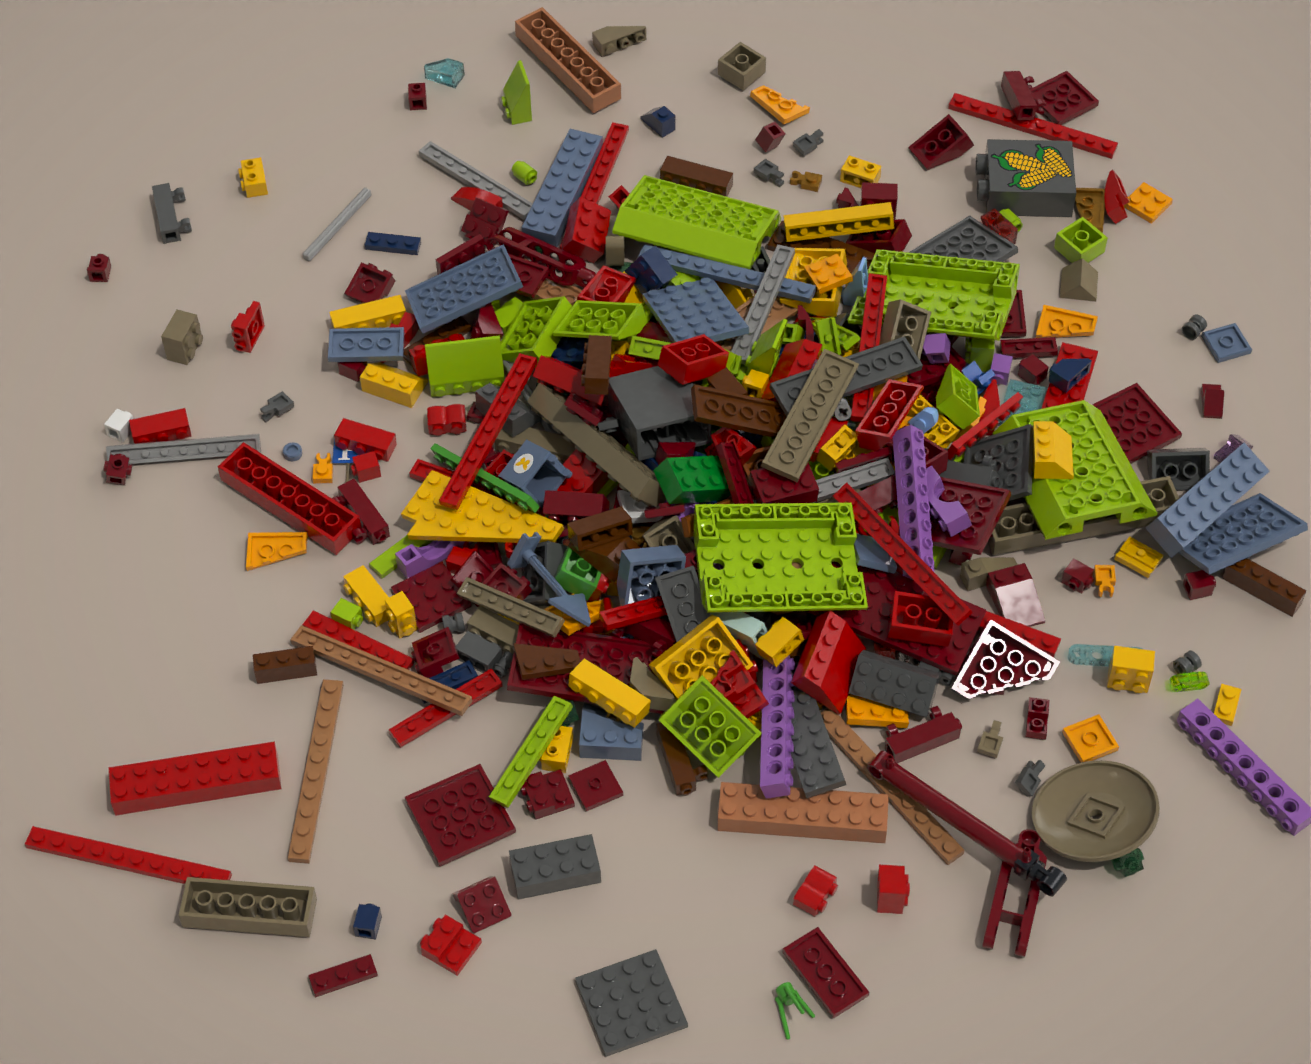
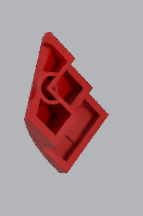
[704,427,756,466]
[711,650,769,719]

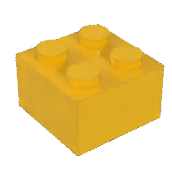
[1107,646,1155,693]

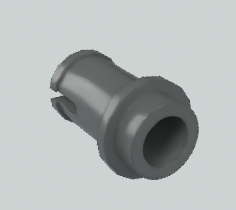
[493,651,513,677]

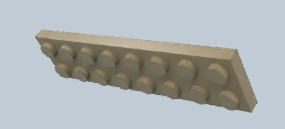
[761,349,859,482]

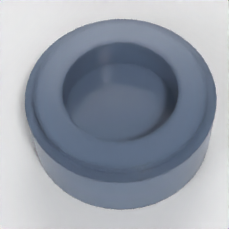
[283,442,302,462]

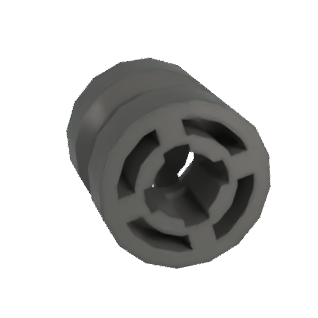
[1182,314,1207,340]
[442,612,465,633]
[1173,650,1202,678]

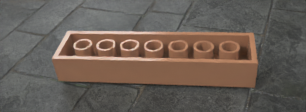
[515,7,621,113]
[718,782,889,843]

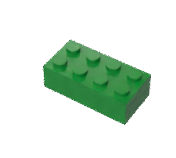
[653,455,731,504]

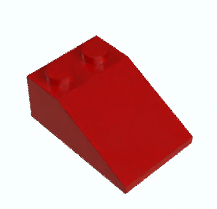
[577,265,636,303]

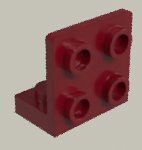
[452,876,511,933]

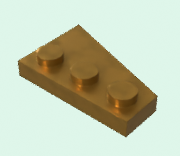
[1075,188,1105,233]

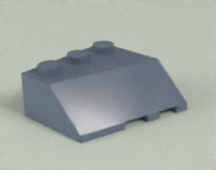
[617,545,686,606]
[579,703,644,761]

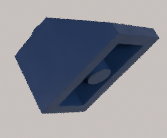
[640,106,676,138]
[1048,358,1092,393]

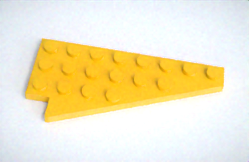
[401,470,564,543]

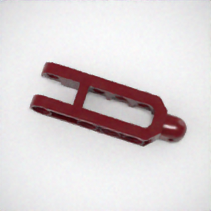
[486,227,596,287]
[982,829,1047,958]

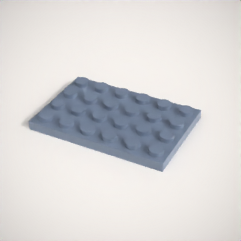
[405,244,523,334]
[642,278,749,343]
[1178,493,1308,574]

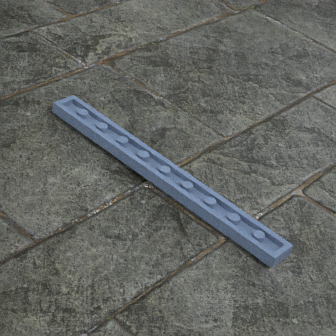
[638,244,816,303]

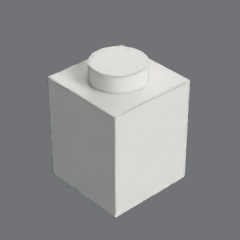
[104,409,133,443]

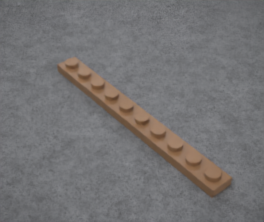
[290,625,473,716]
[288,679,344,864]
[821,708,965,865]

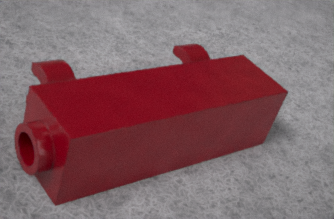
[1001,71,1046,120]
[332,479,390,545]
[612,617,676,658]
[885,706,962,764]

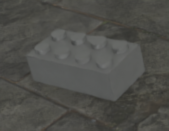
[849,650,941,717]
[509,834,601,900]

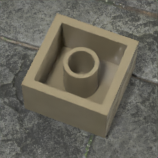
[718,42,766,91]
[161,309,203,365]

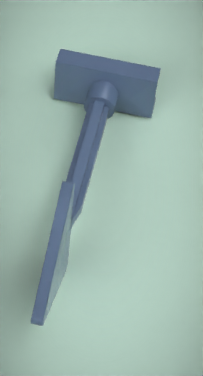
[507,532,591,627]

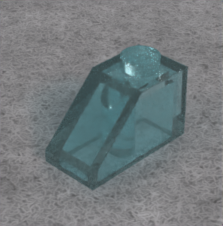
[424,58,465,89]

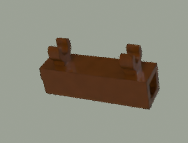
[656,722,708,796]

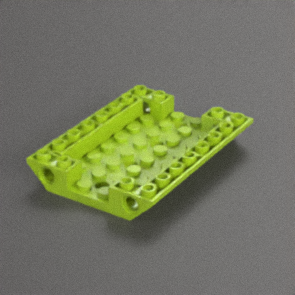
[612,175,781,269]
[848,249,1020,341]
[993,400,1157,540]
[694,503,868,612]

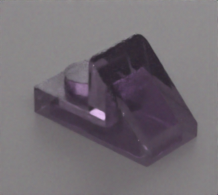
[1214,434,1253,462]

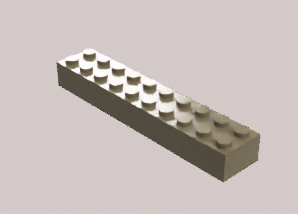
[527,383,666,507]
[988,476,1179,555]

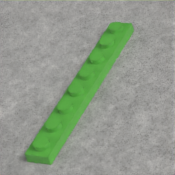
[430,443,540,513]

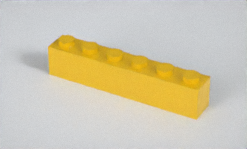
[783,202,894,242]

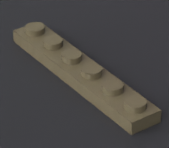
[457,577,565,638]

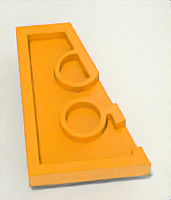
[750,85,810,124]
[1035,305,1098,338]
[246,532,308,571]
[845,693,909,728]

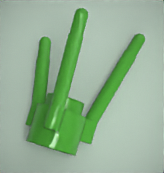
[775,982,815,1040]

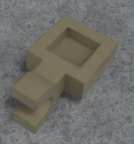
[977,720,1003,758]

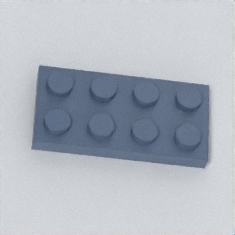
[328,327,404,362]

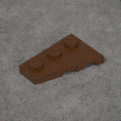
[513,643,581,680]

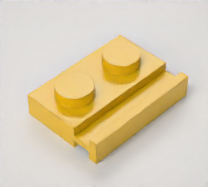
[1114,536,1164,578]

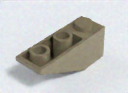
[592,26,647,57]

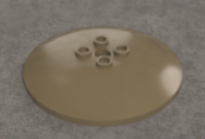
[1032,760,1160,862]

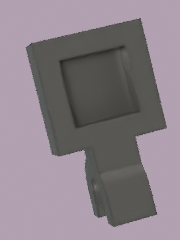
[793,129,824,156]
[754,159,784,187]
[260,391,294,423]
[598,416,620,433]
[1015,760,1045,797]

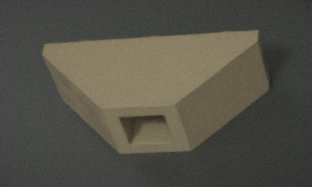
[629,657,675,711]

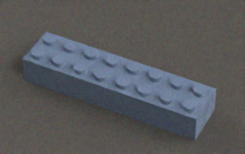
[522,129,603,247]
[1145,442,1270,558]

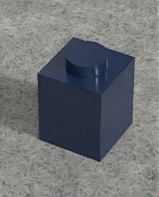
[353,903,382,940]

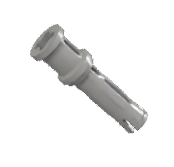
[834,398,852,421]

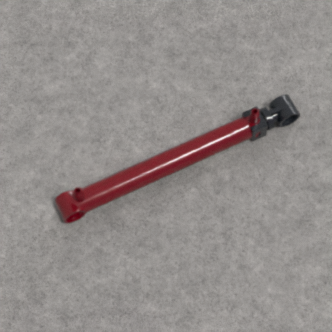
[867,751,1067,897]

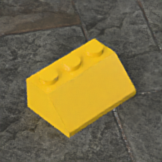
[360,362,428,408]
[1033,421,1074,479]

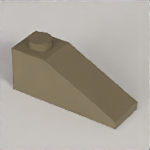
[960,557,1018,591]

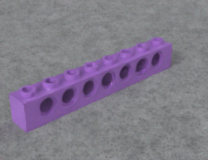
[893,425,934,580]
[760,655,795,799]
[1177,698,1311,836]

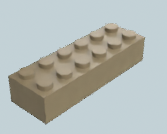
[179,877,317,937]

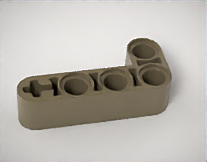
[606,215,625,266]

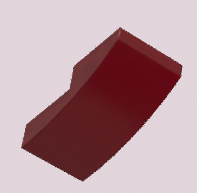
[1025,697,1050,740]

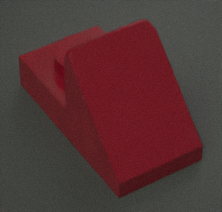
[1201,384,1224,419]

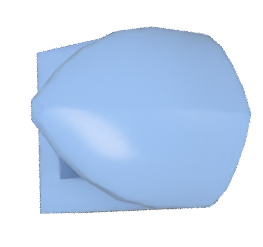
[908,407,939,434]

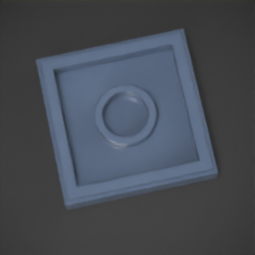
[1201,323,1252,363]

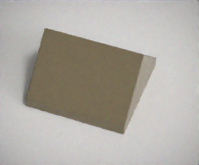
[1060,258,1098,302]

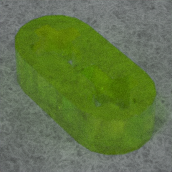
[1170,672,1210,692]

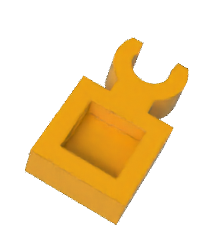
[313,453,333,484]
[1094,565,1116,597]

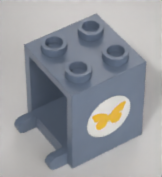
[498,439,573,509]

